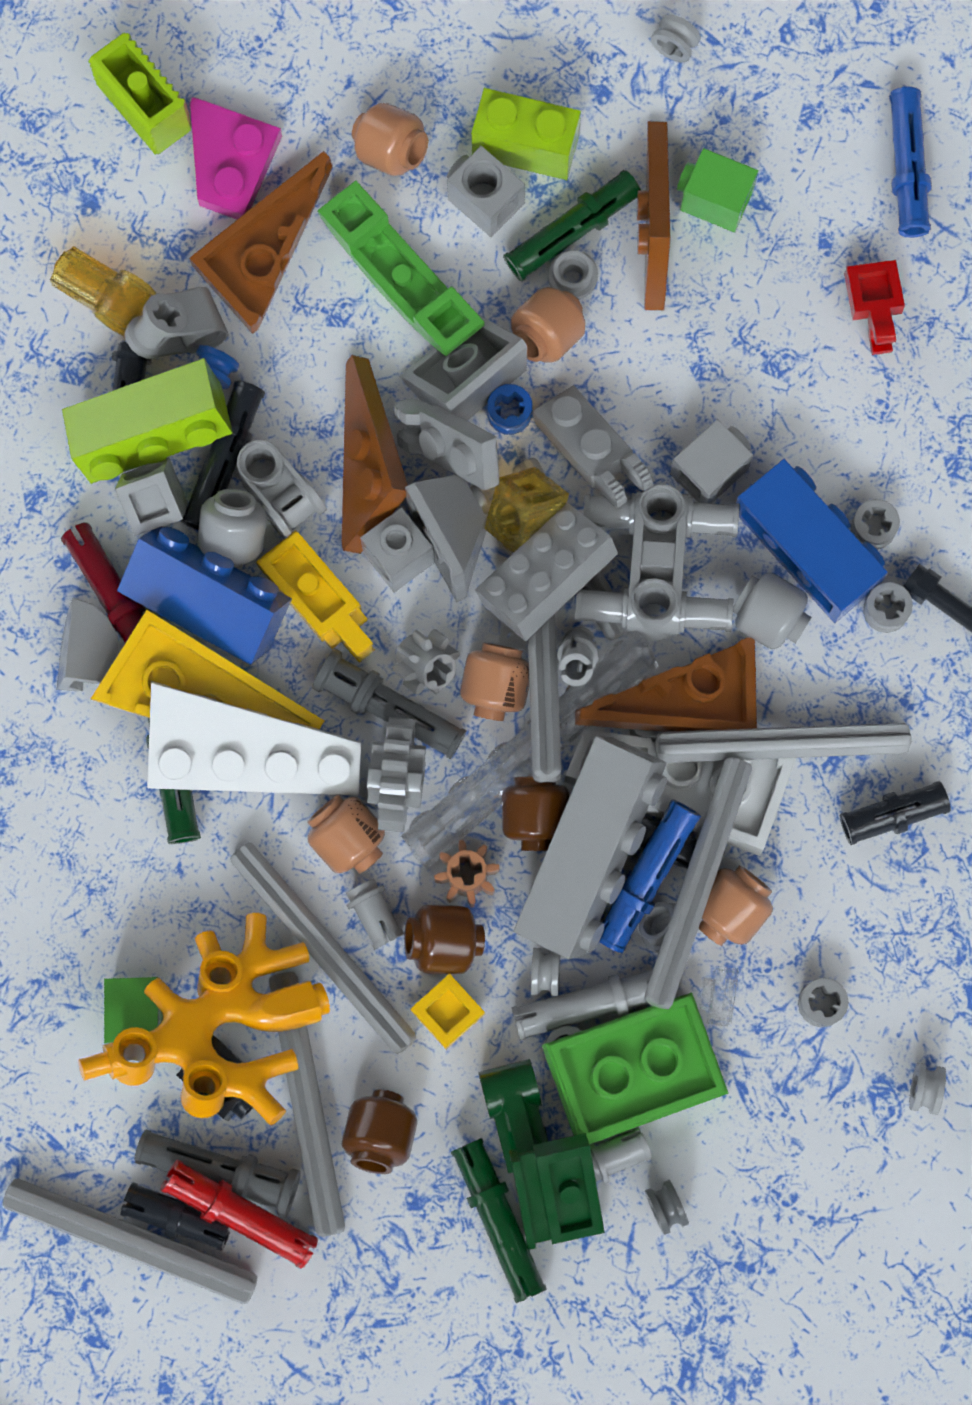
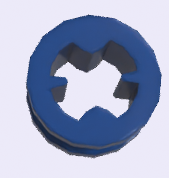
[196,345,240,390]
[487,384,532,435]

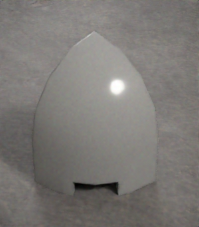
[56,598,119,691]

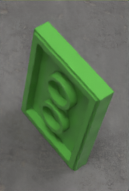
[542,992,729,1144]

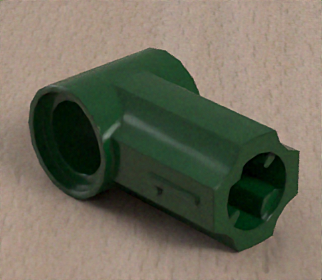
[478,1059,548,1174]

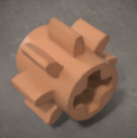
[434,840,500,908]

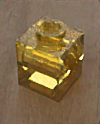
[484,467,569,553]

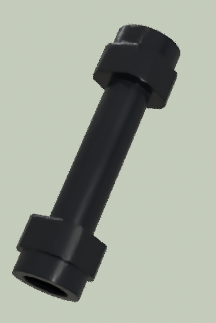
[903,564,972,633]

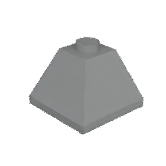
[405,475,490,602]

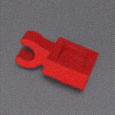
[844,260,905,355]

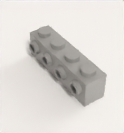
[513,736,667,959]

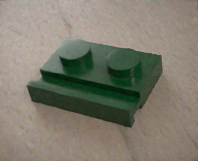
[509,1133,605,1250]

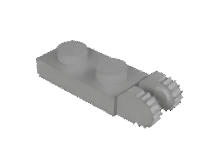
[532,385,654,508]
[394,398,500,491]

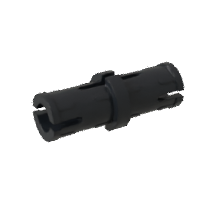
[840,781,951,845]
[120,1182,231,1251]

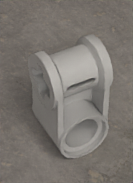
[125,287,229,359]
[237,440,327,539]

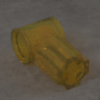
[50,246,157,337]

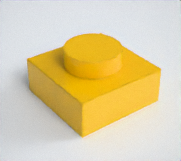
[410,973,485,1050]

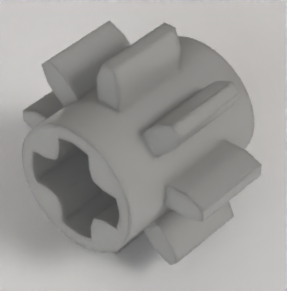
[392,629,460,695]

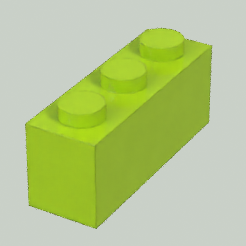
[62,358,233,484]

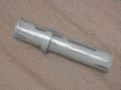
[511,970,653,1040]

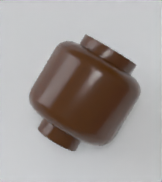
[501,776,570,851]
[404,905,485,974]
[342,1089,418,1174]

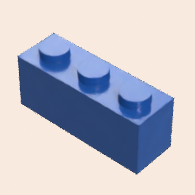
[736,459,888,623]
[117,527,292,665]

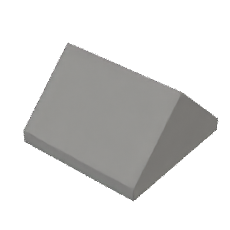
[400,315,527,421]

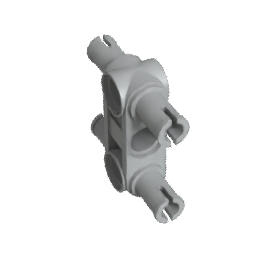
[575,484,740,641]

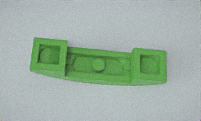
[317,180,485,356]

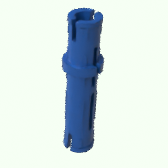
[889,87,932,238]
[599,799,701,953]

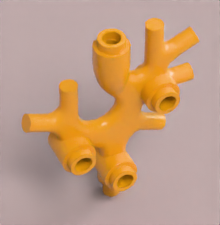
[78,913,330,1126]

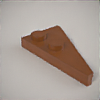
[637,121,670,311]
[189,151,333,334]
[342,355,408,554]
[575,637,757,732]

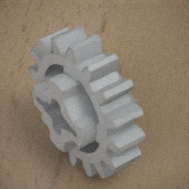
[367,717,426,832]

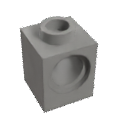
[447,146,525,237]
[670,419,753,503]
[115,457,188,536]
[360,507,435,593]

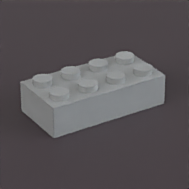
[475,502,618,641]

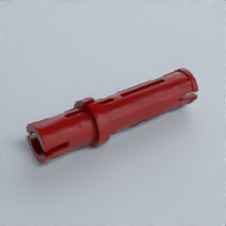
[160,1159,318,1269]

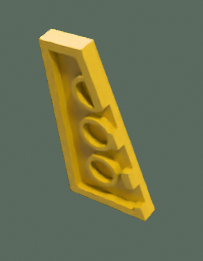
[90,610,325,729]

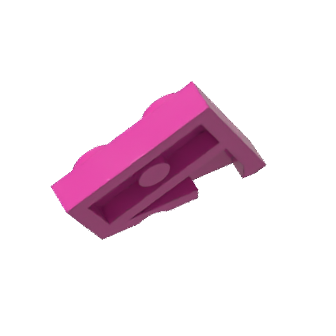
[190,97,282,220]

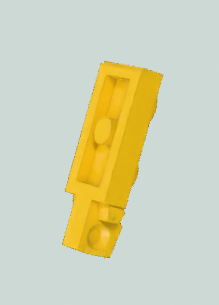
[256,530,375,663]

